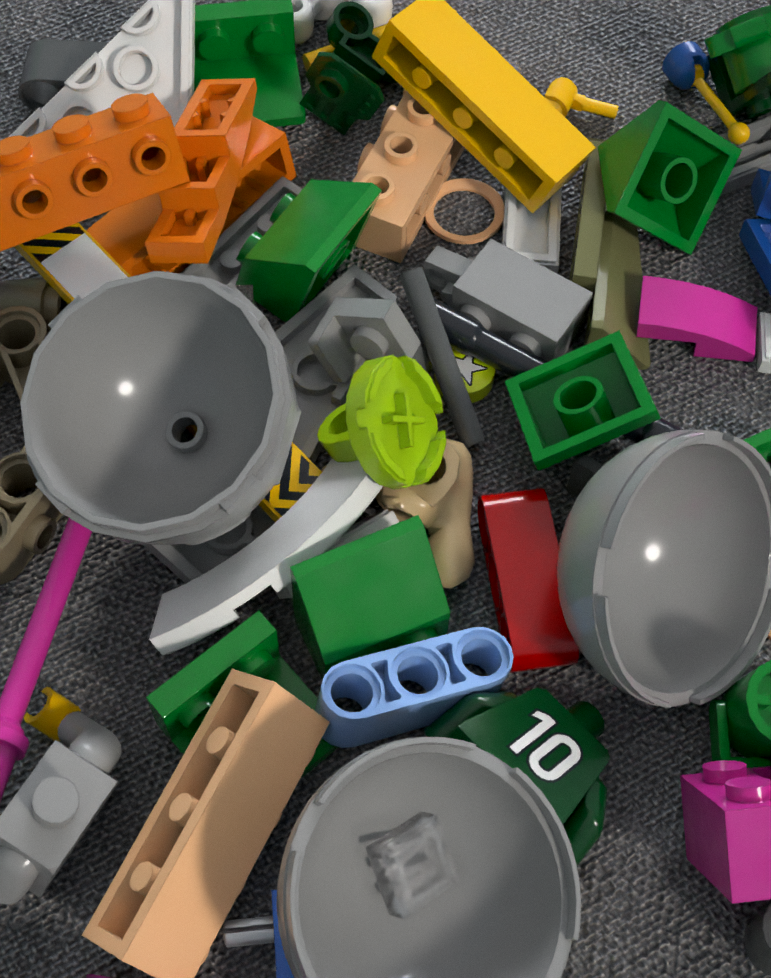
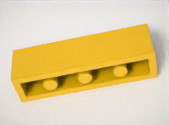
[372,0,596,214]

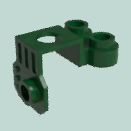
[299,1,398,135]

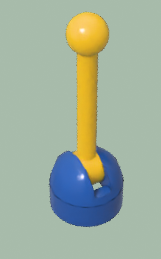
[662,41,750,145]

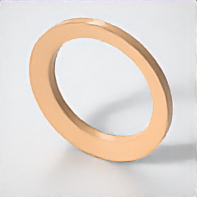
[425,178,504,244]

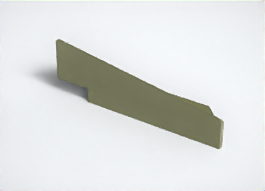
[569,137,651,370]

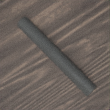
[399,267,485,447]

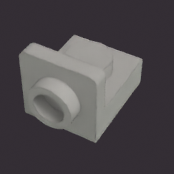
[309,297,421,383]

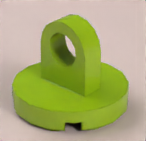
[317,354,446,490]

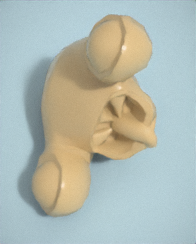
[321,439,475,589]

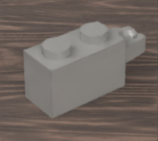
[423,239,593,362]

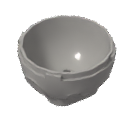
[20,271,302,545]

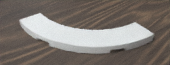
[149,459,383,656]

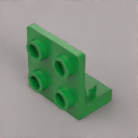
[194,0,306,127]
[146,610,339,779]

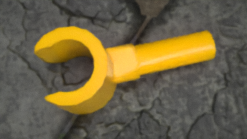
[545,77,619,119]

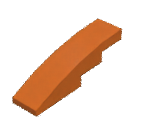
[145,78,257,264]

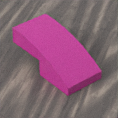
[636,276,758,362]

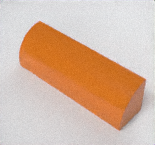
[86,116,297,277]

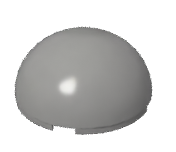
[557,429,771,708]
[276,737,581,978]

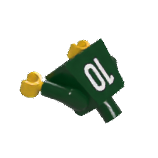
[424,688,610,866]

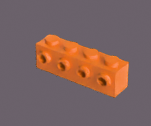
[0,92,190,252]

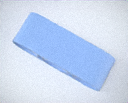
[315,627,514,748]

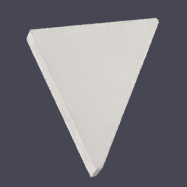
[9,0,195,137]

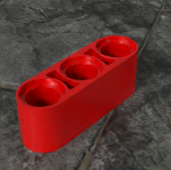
[477,488,579,673]

